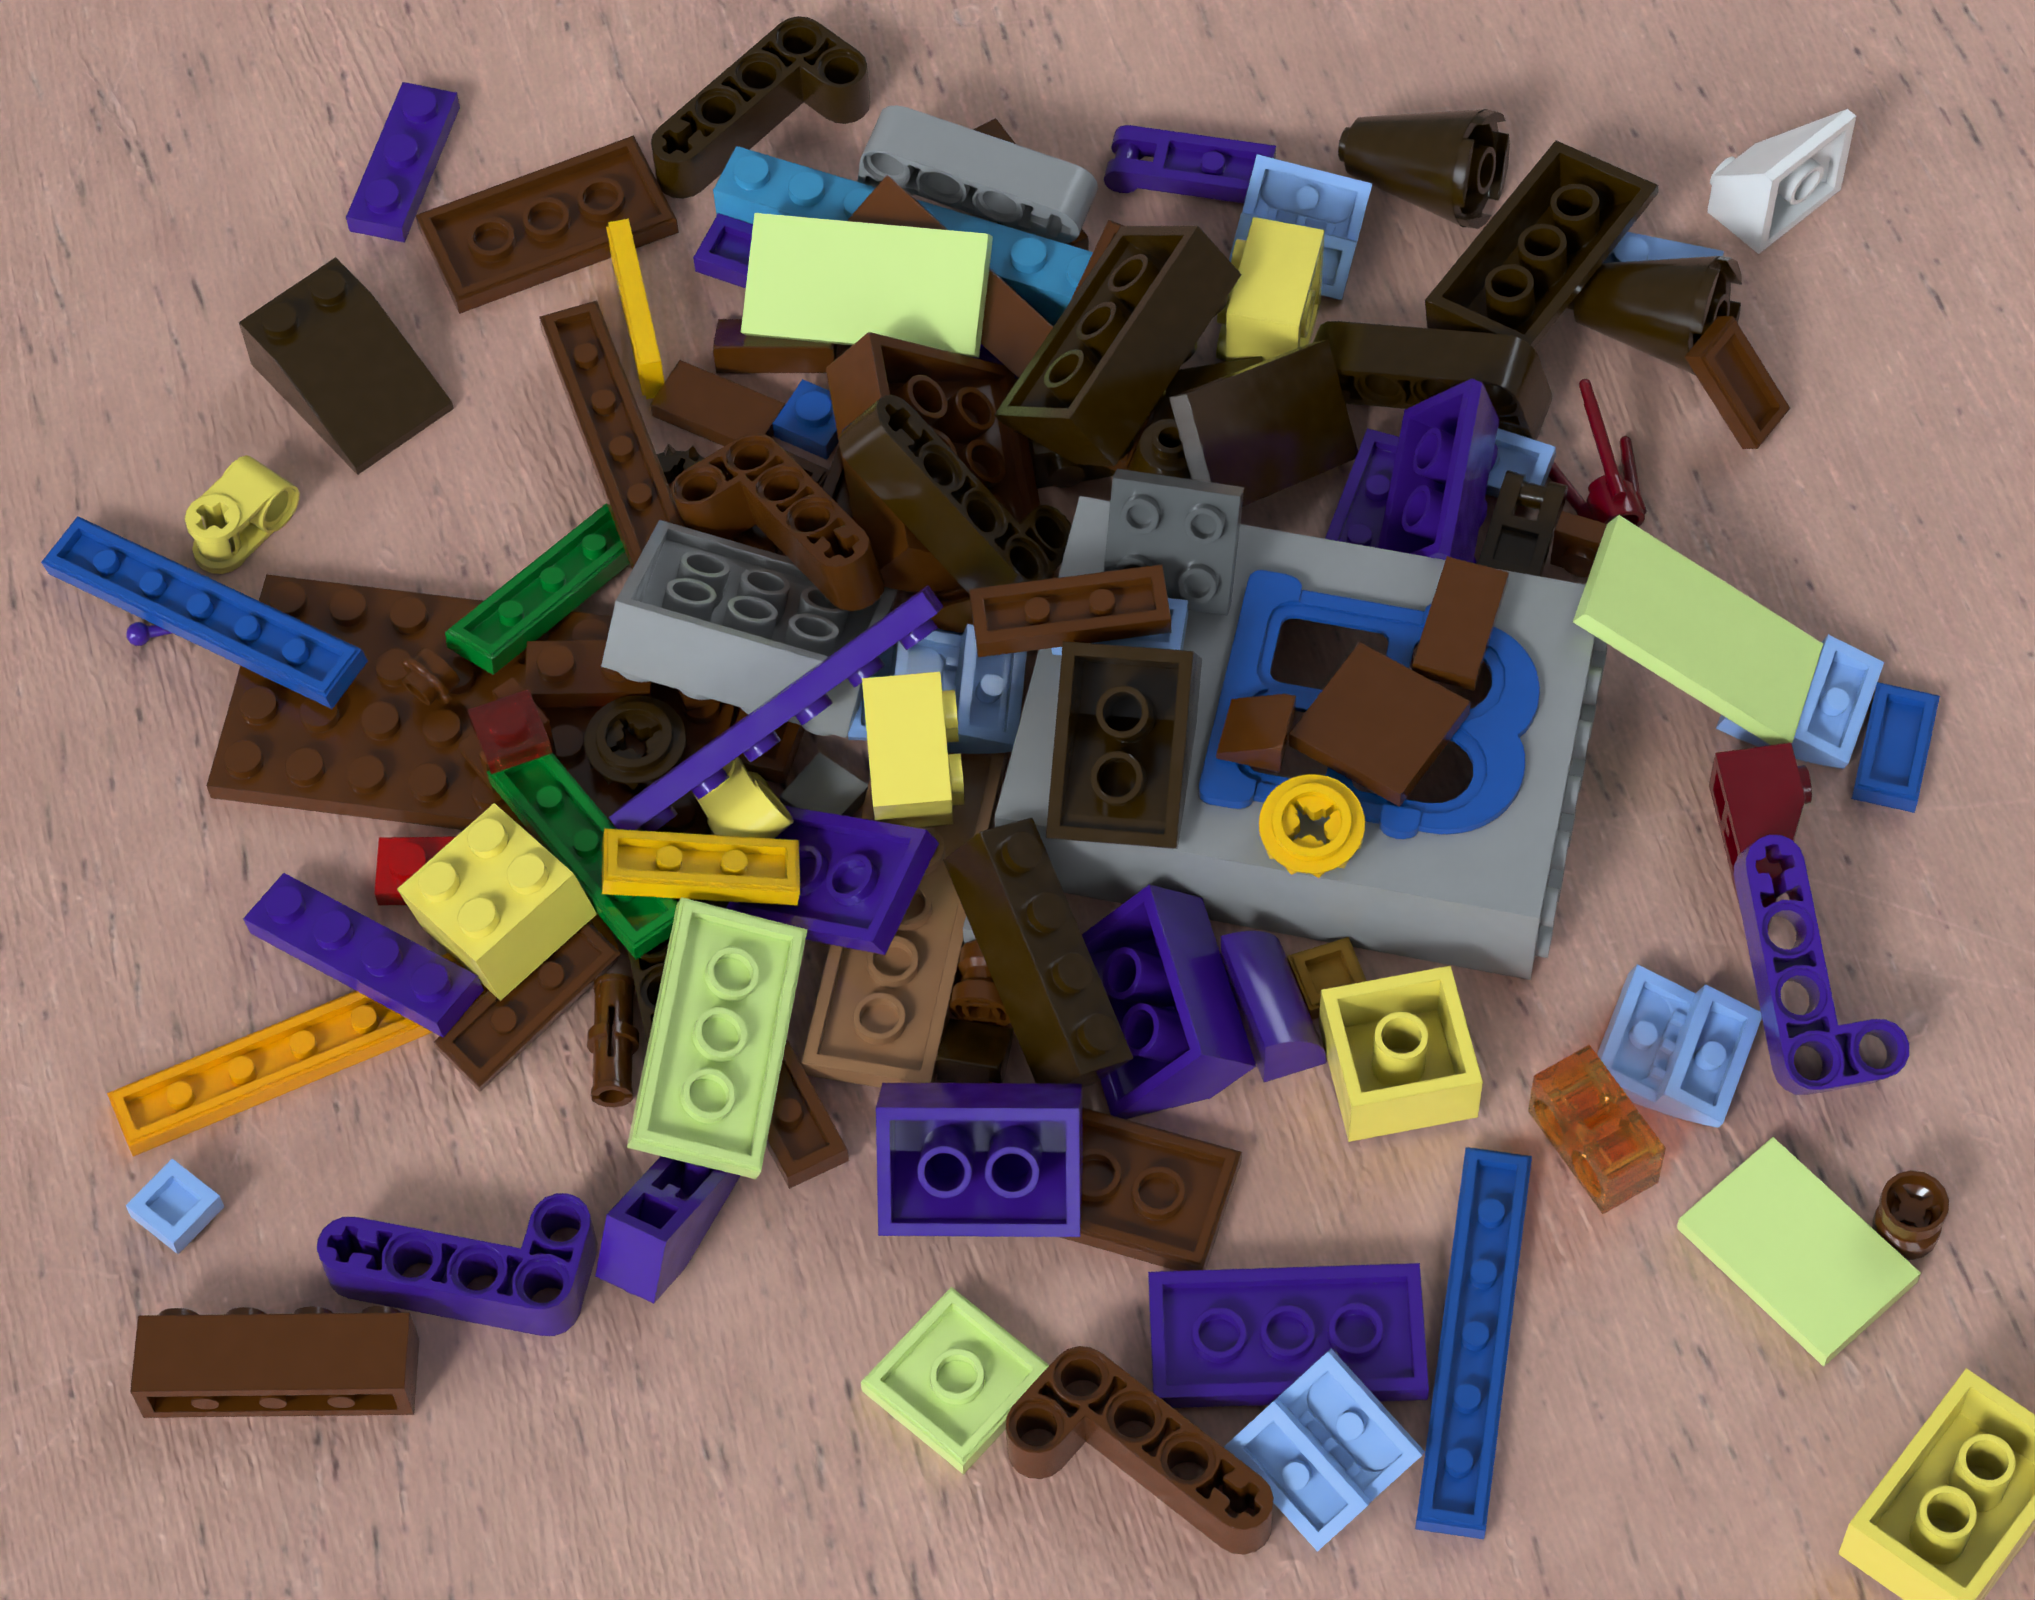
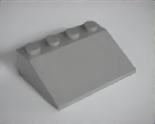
[601,520,898,738]

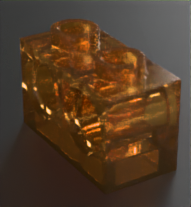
[1528,1045,1666,1214]

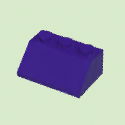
[1378,378,1499,564]
[1082,884,1256,1119]
[876,1083,1083,1237]

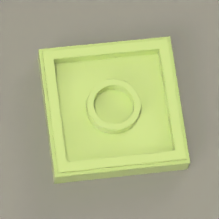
[861,1287,1049,1475]

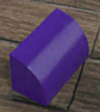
[1221,931,1326,1082]

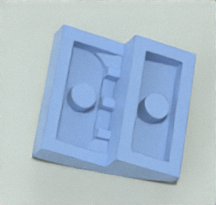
[1229,154,1373,300]
[890,624,1027,754]
[1716,634,1884,769]
[1586,964,1762,1128]
[1224,1348,1425,1552]

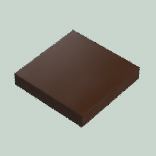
[1289,642,1470,807]

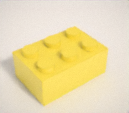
[1838,1368,2035,1600]

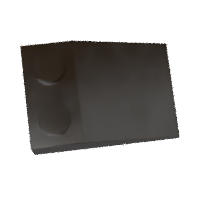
[239,257,454,475]
[1046,641,1202,849]

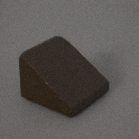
[935,1018,1014,1083]

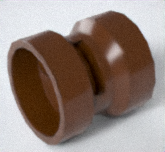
[949,940,1011,1027]
[1872,1170,1949,1260]

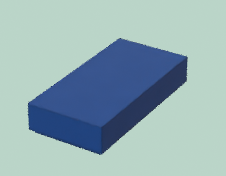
[1851,682,1940,813]

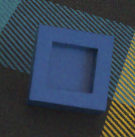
[773,379,839,460]

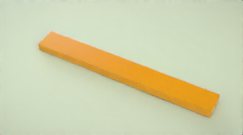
[107,912,618,1157]

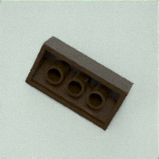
[1425,140,1658,348]
[994,226,1242,467]

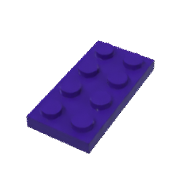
[1148,1263,1429,1408]

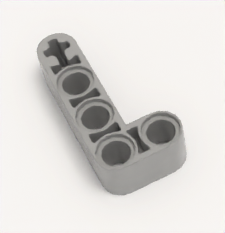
[858,105,1098,243]

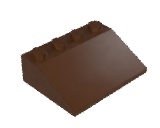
[826,332,1055,593]

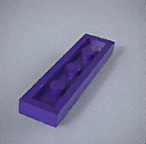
[243,873,484,1038]

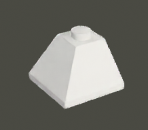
[1707,109,1856,254]

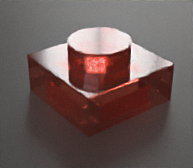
[468,689,552,774]

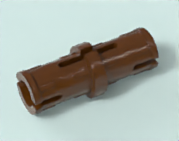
[587,973,639,1107]

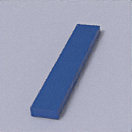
[41,516,368,709]
[1415,1147,1532,1539]

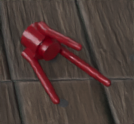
[1548,379,1647,527]

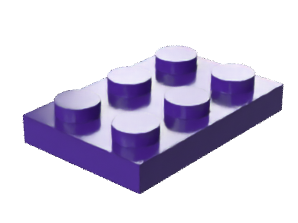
[726,805,939,955]

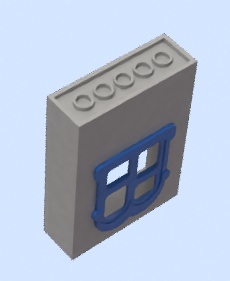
[995,496,1607,980]

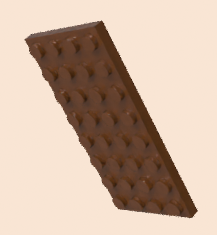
[206,574,739,835]

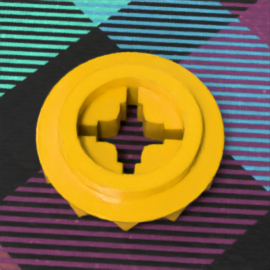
[1259,774,1365,879]

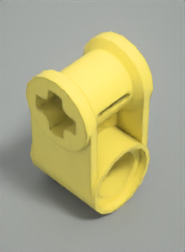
[185,455,300,574]
[693,757,794,839]

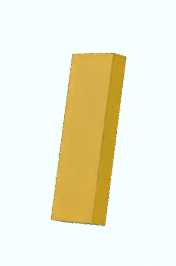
[606,218,665,399]
[602,828,800,905]

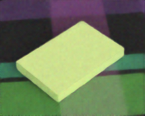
[1677,1137,1921,1367]

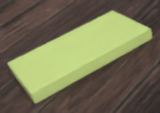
[741,213,993,357]
[1573,515,1823,745]
[627,897,807,1179]

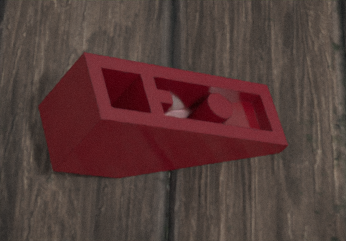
[1709,742,1812,931]

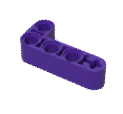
[1734,835,1909,1095]
[317,1193,598,1336]

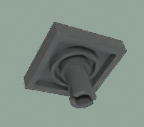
[1104,469,1244,616]

